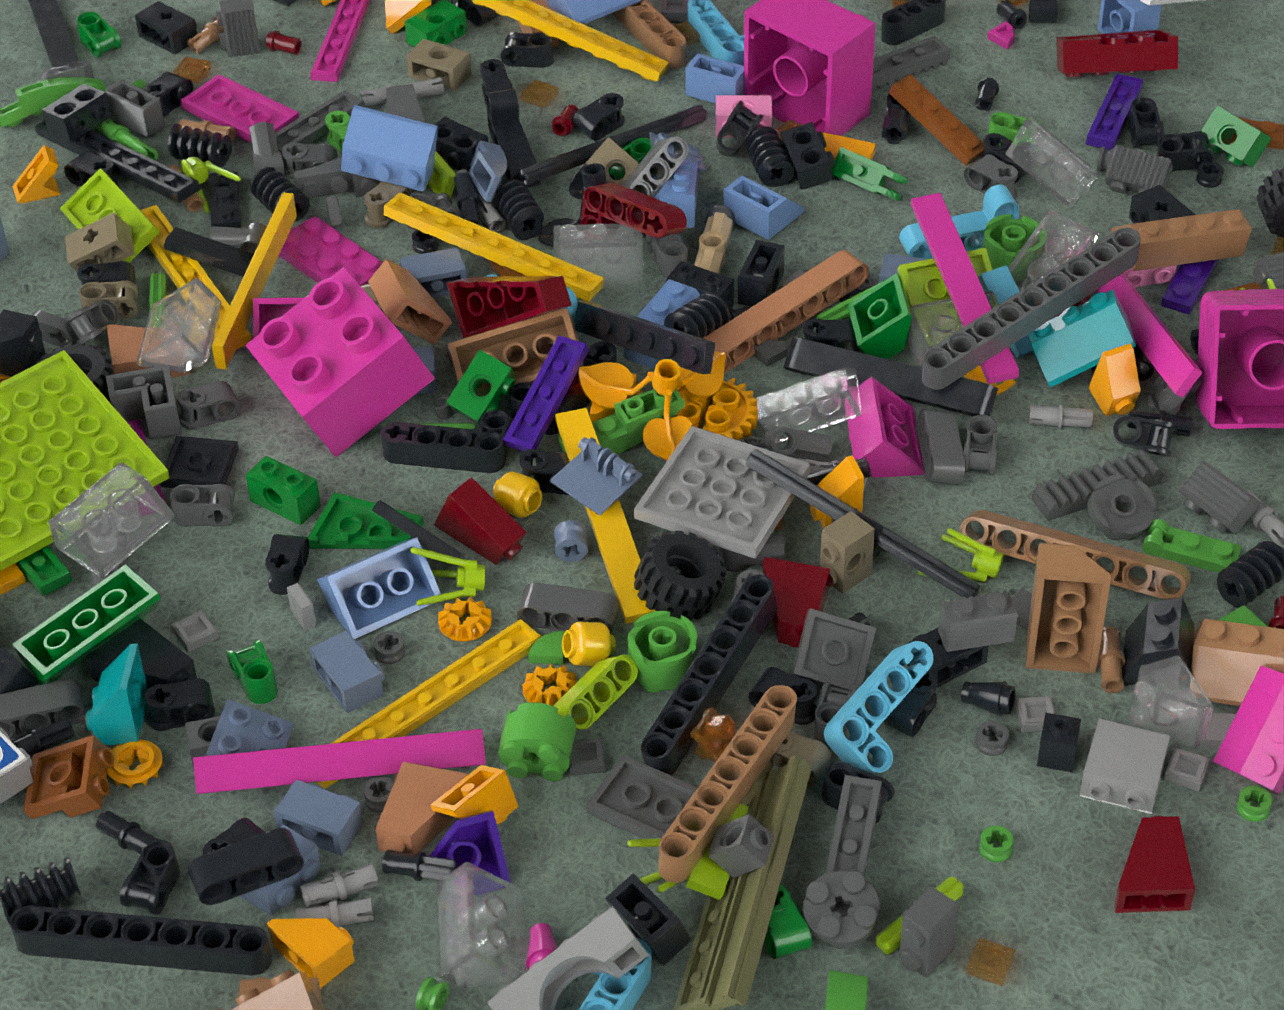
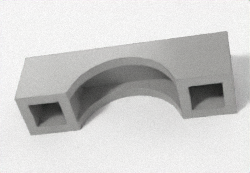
[487,906,649,1010]

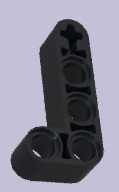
[486,88,540,187]
[509,341,617,435]
[381,410,510,473]

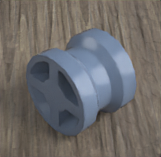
[554,520,588,561]

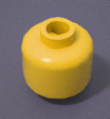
[493,471,542,518]
[562,622,616,667]

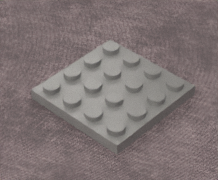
[634,426,810,559]

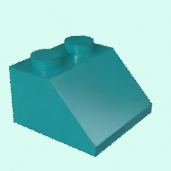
[86,644,147,745]

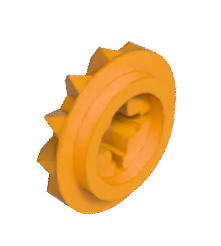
[438,596,492,642]
[522,663,577,706]
[107,739,164,789]

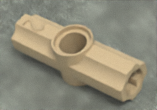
[695,212,733,274]

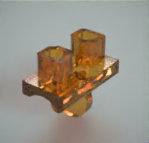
[690,707,736,763]

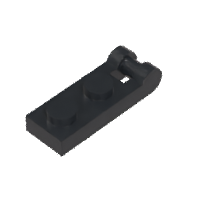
[209,171,241,228]

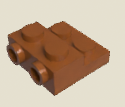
[23,735,114,819]

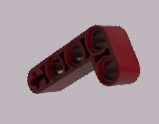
[581,182,687,241]

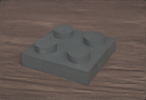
[792,608,876,691]

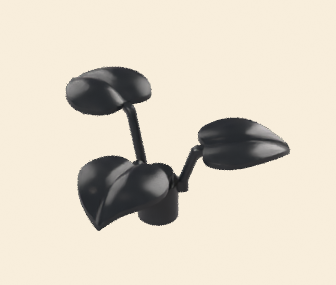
[538,163,647,248]

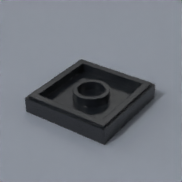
[160,436,239,488]

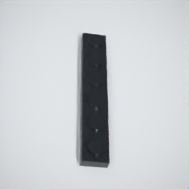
[575,300,715,374]

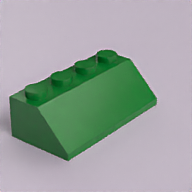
[12,564,161,685]

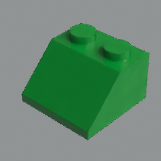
[847,273,912,359]

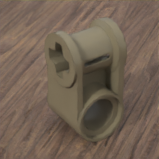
[364,181,413,228]
[79,280,138,320]
[766,731,831,787]

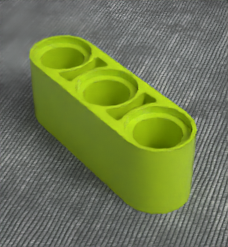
[553,655,638,731]

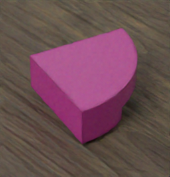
[987,21,1015,50]

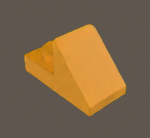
[12,145,61,204]

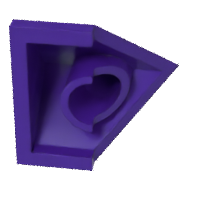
[429,810,511,893]

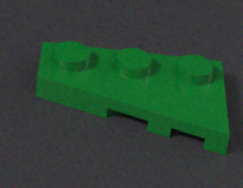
[308,492,424,549]

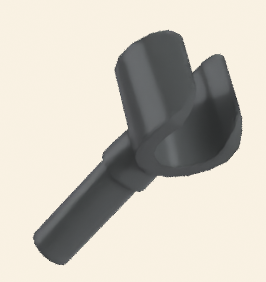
[433,396,458,420]

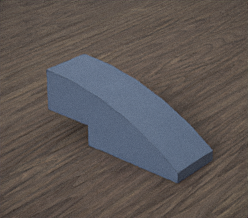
[469,140,507,202]

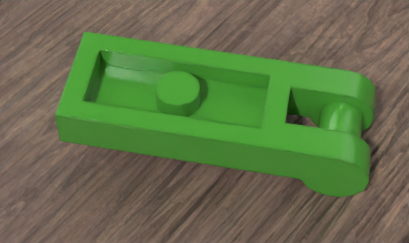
[1142,519,1242,573]

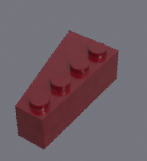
[1057,29,1178,77]
[447,276,572,339]

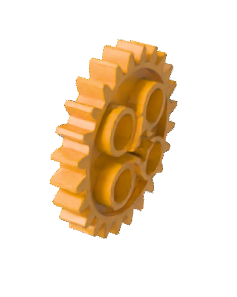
[674,378,759,441]

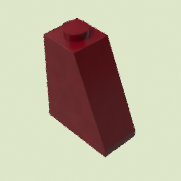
[434,477,527,565]
[762,557,830,647]
[1114,815,1195,913]

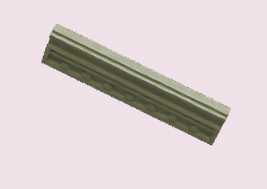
[673,755,812,1010]

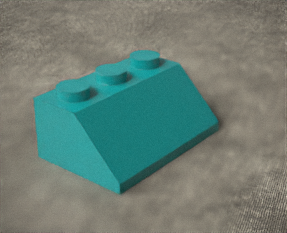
[1029,289,1136,387]

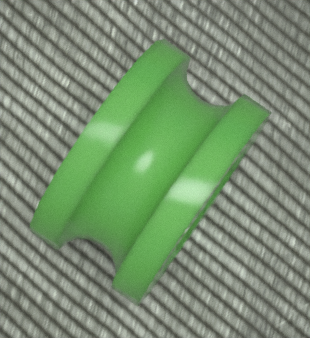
[1236,786,1272,822]
[979,826,1013,862]
[416,976,449,1010]

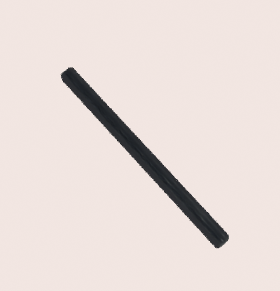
[518,105,707,185]
[746,449,980,599]

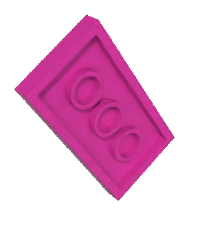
[181,74,299,143]
[279,216,383,286]

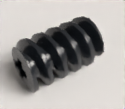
[168,123,232,168]
[746,127,794,187]
[250,167,310,222]
[495,180,544,240]
[663,293,730,339]
[1217,541,1284,608]
[0,857,81,924]

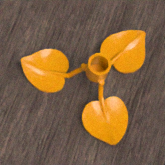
[578,351,726,461]

